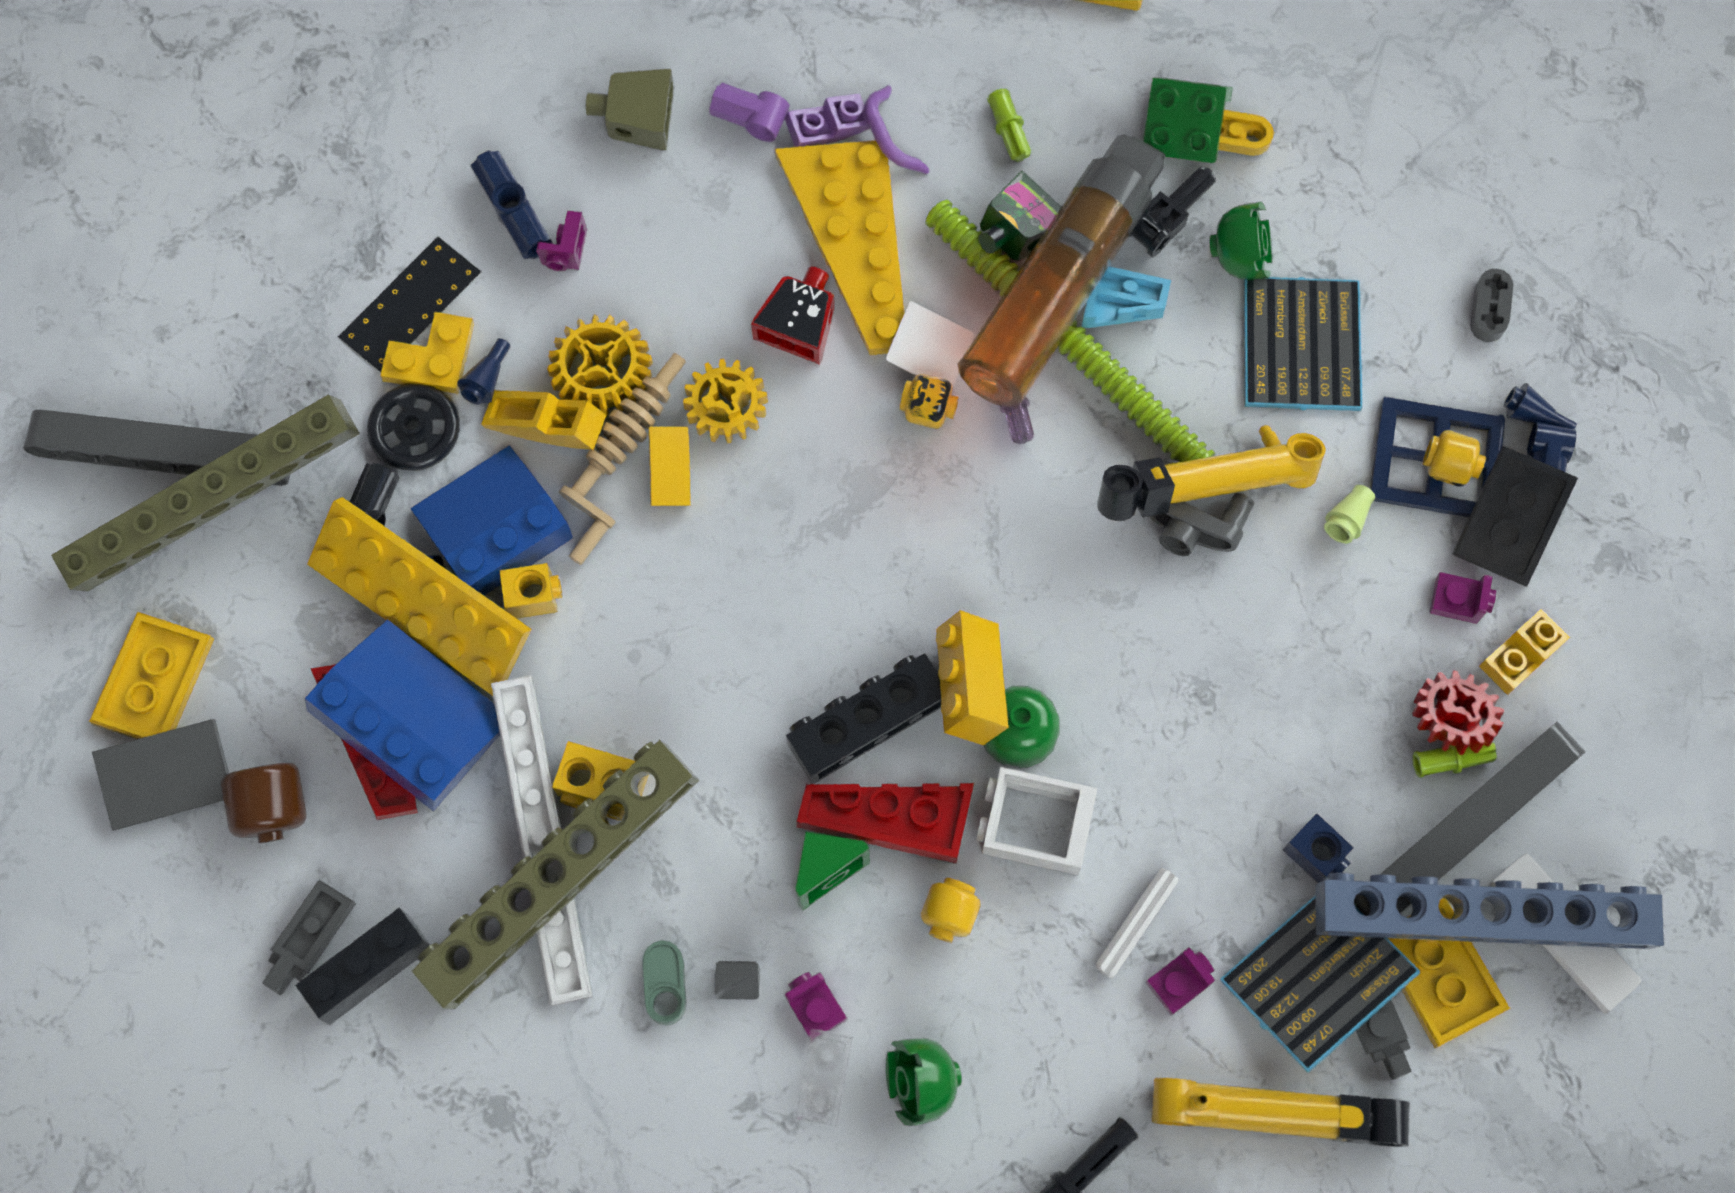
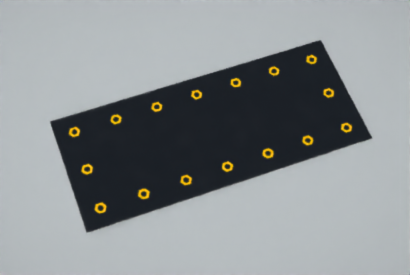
[338,237,481,372]

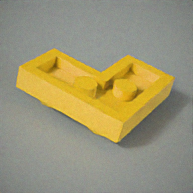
[380,312,474,394]

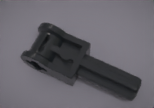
[1129,167,1216,257]

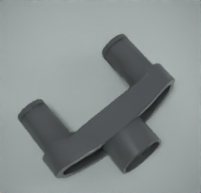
[1149,458,1254,557]

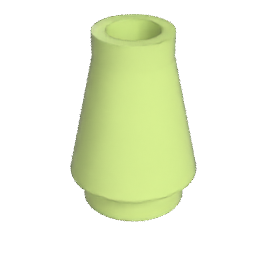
[1324,485,1375,544]

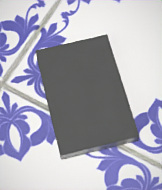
[92,719,229,831]

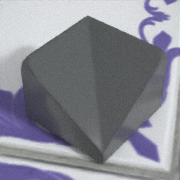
[715,961,760,1000]

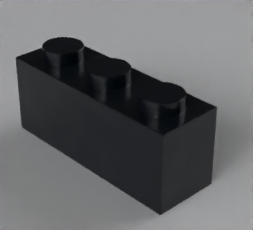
[295,907,430,1025]

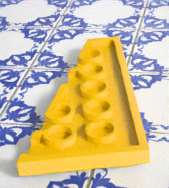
[774,140,904,355]

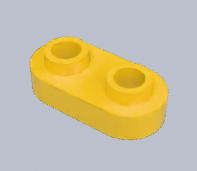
[1218,110,1274,156]

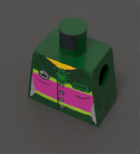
[979,170,1065,261]

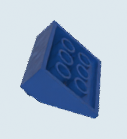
[305,619,500,812]

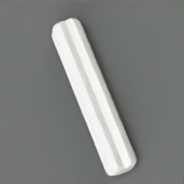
[1095,868,1178,978]

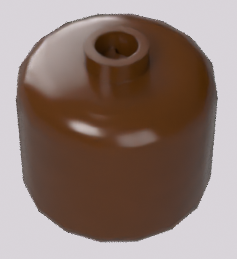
[221,763,307,844]

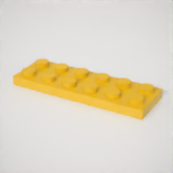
[307,497,532,696]

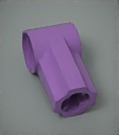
[709,82,790,142]

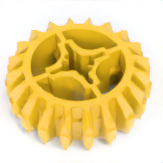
[547,314,653,418]

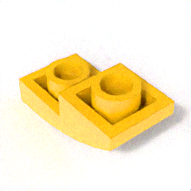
[649,426,691,506]
[1479,609,1570,695]

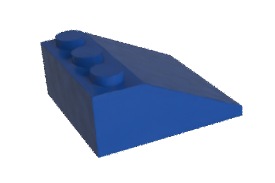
[410,445,573,596]

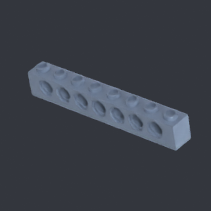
[1315,873,1664,949]

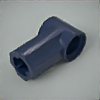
[1527,421,1577,472]

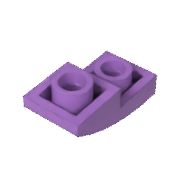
[785,93,870,147]

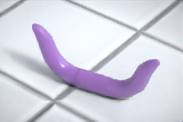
[865,85,930,174]

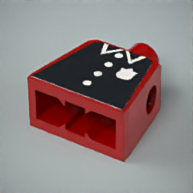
[751,266,835,365]

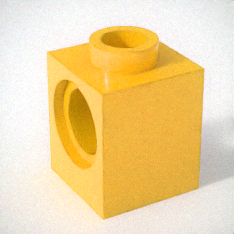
[500,563,563,619]

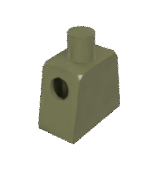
[586,69,674,151]

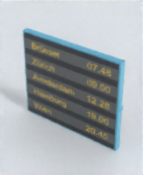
[1244,277,1362,411]
[1220,895,1420,1073]

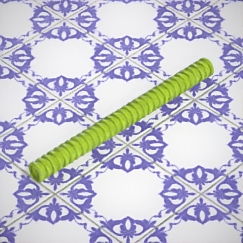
[925,199,1216,462]

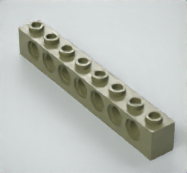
[51,394,360,592]
[412,740,700,1009]

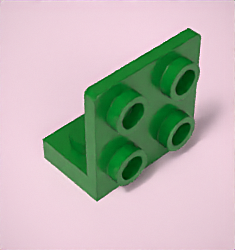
[1143,77,1233,163]

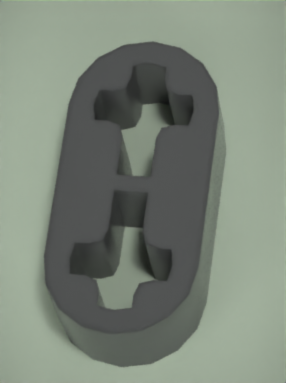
[1470,269,1514,342]

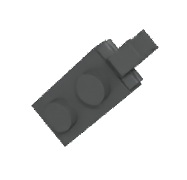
[262,880,356,995]
[1356,1000,1412,1080]

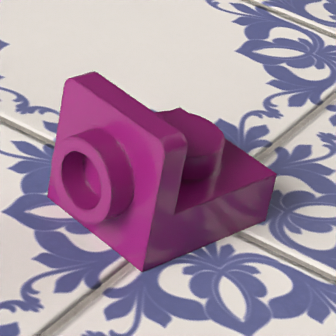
[537,210,587,271]
[1430,572,1496,624]
[1145,947,1215,1016]
[784,972,848,1042]

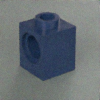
[1283,813,1354,883]

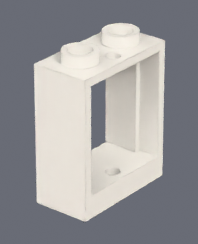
[976,767,1097,875]

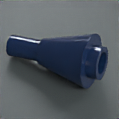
[457,338,511,405]
[1504,383,1577,429]

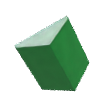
[795,832,870,911]

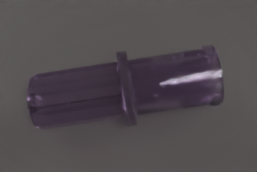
[994,366,1034,444]

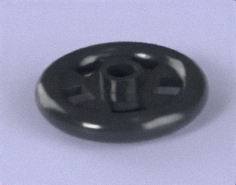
[367,384,460,471]

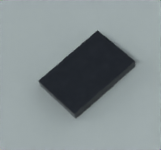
[1452,446,1578,587]

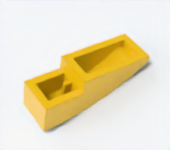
[481,390,606,450]

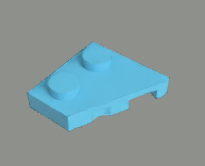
[1081,265,1171,328]

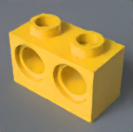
[552,741,649,821]

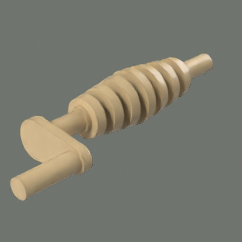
[559,353,686,565]

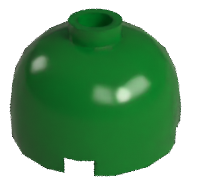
[1209,201,1272,280]
[983,686,1060,768]
[885,1038,962,1126]

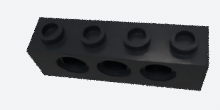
[786,653,942,784]

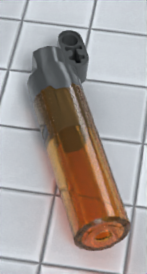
[957,134,1166,407]

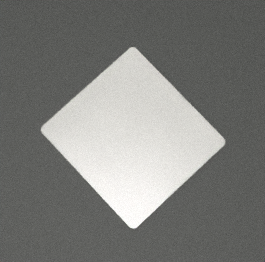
[886,301,974,387]

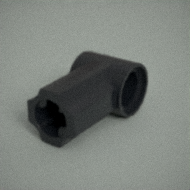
[349,463,399,526]

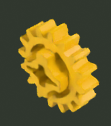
[683,358,768,444]

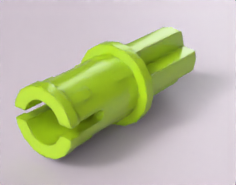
[987,88,1031,162]
[1412,743,1497,778]

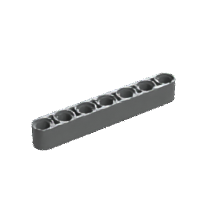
[23,410,290,486]
[1354,721,1586,916]

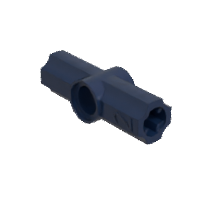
[470,150,553,260]

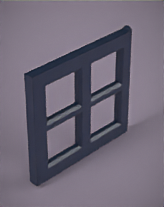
[1370,397,1506,518]

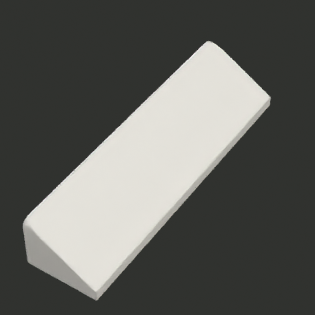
[1489,854,1641,1014]

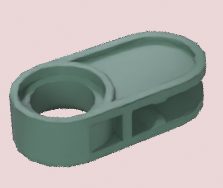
[643,940,686,1025]

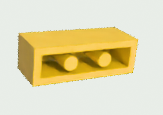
[936,610,1008,745]

